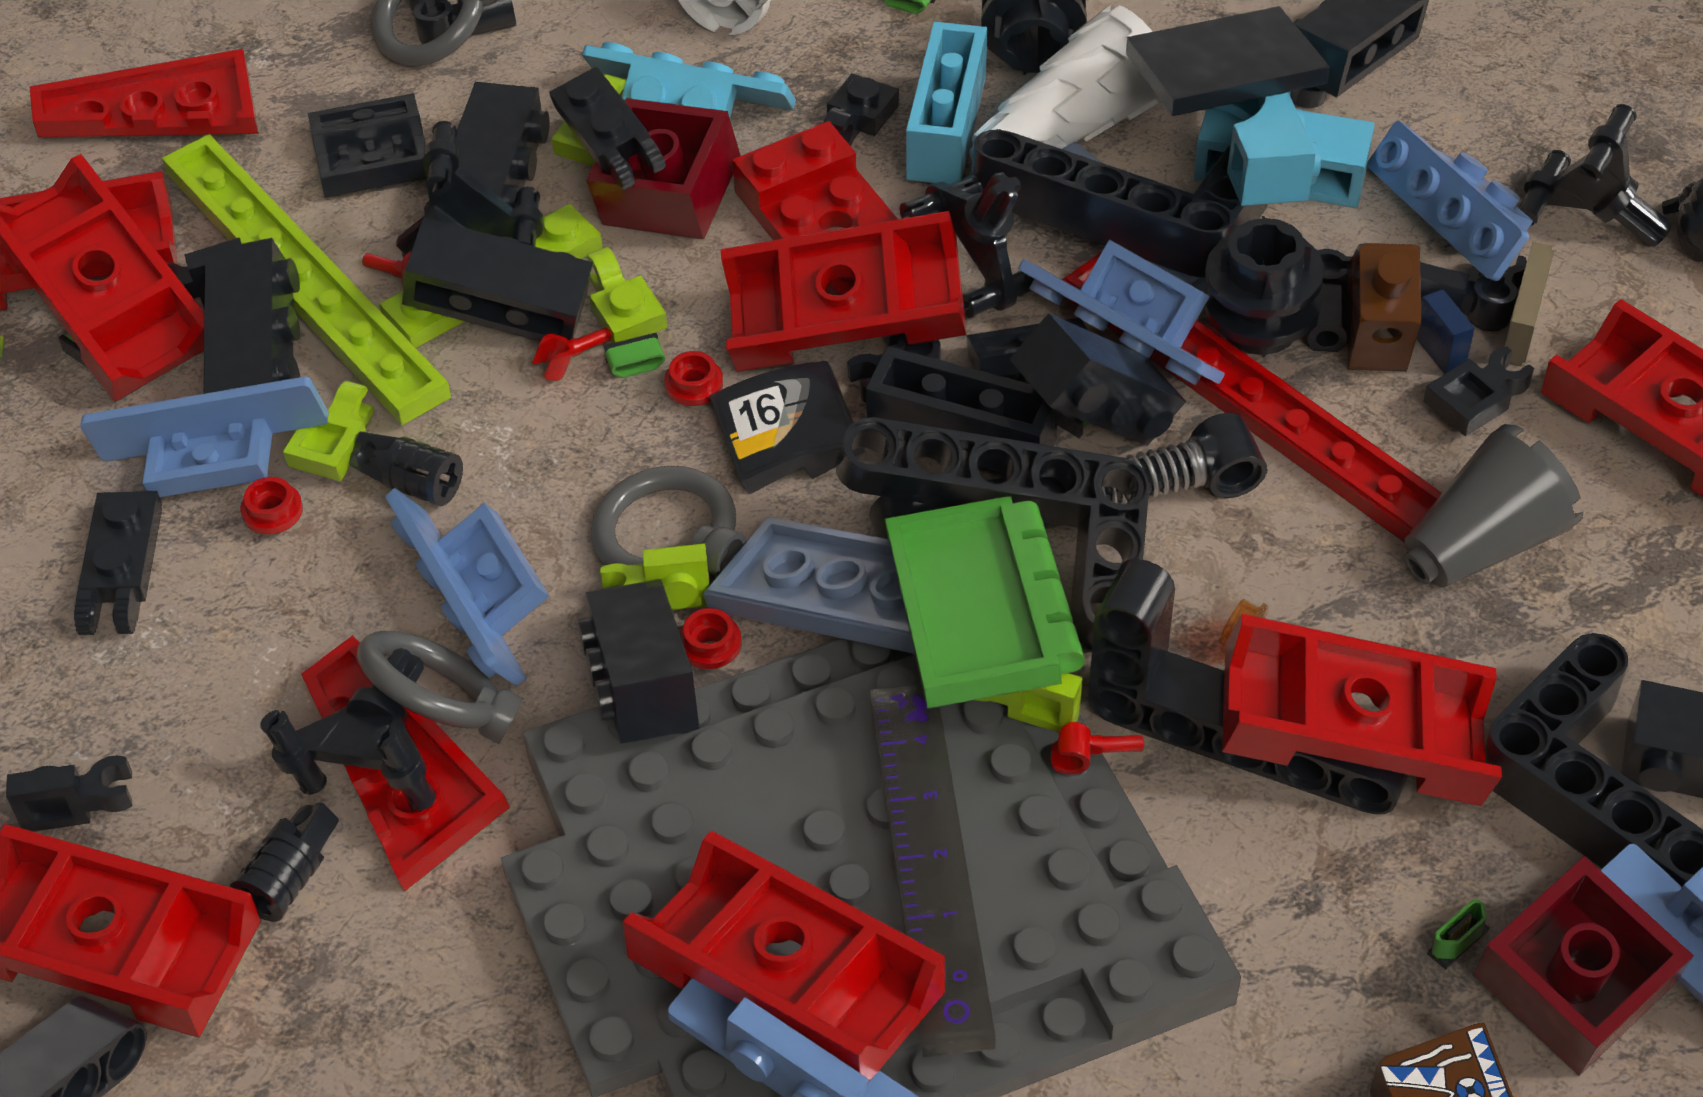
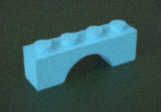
[1214,92,1321,206]

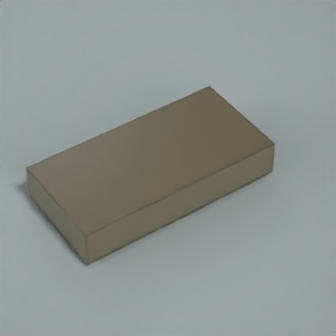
[1505,241,1554,366]

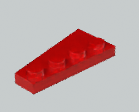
[29,49,259,138]
[301,635,510,892]

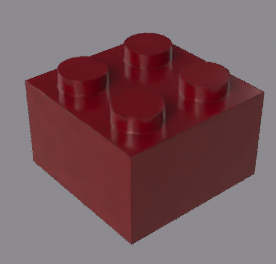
[586,98,741,239]
[1473,856,1694,1076]

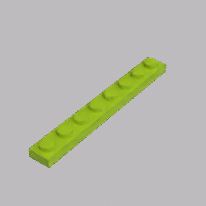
[162,134,451,426]

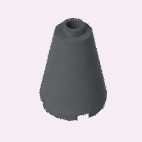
[1404,424,1583,587]

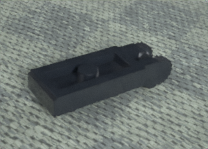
[549,66,666,190]
[74,491,162,635]

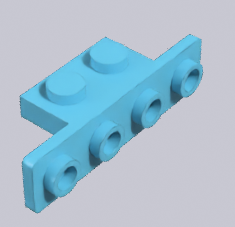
[582,42,796,117]

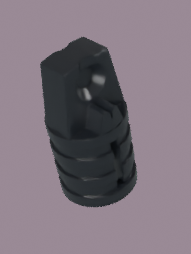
[349,431,463,506]
[230,803,339,922]

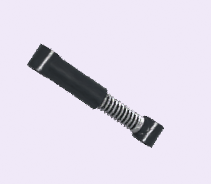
[869,412,1267,539]

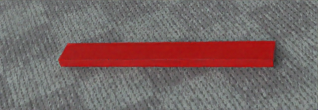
[1062,252,1442,543]

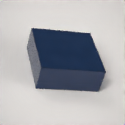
[1417,290,1475,374]

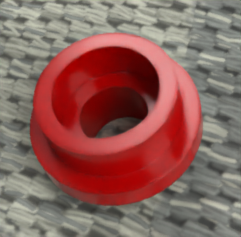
[664,351,723,406]
[240,477,303,534]
[679,608,742,669]

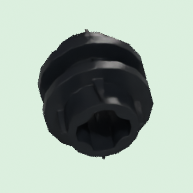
[981,0,1087,75]
[1204,216,1324,357]

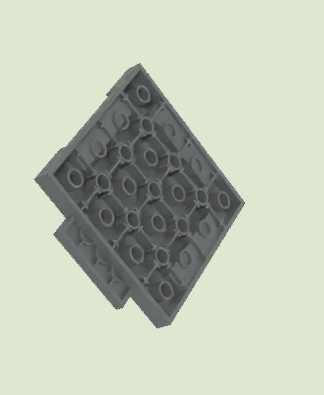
[501,639,1241,1097]

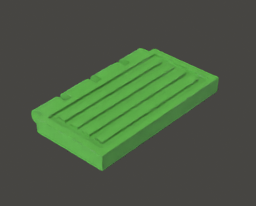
[885,496,1085,709]

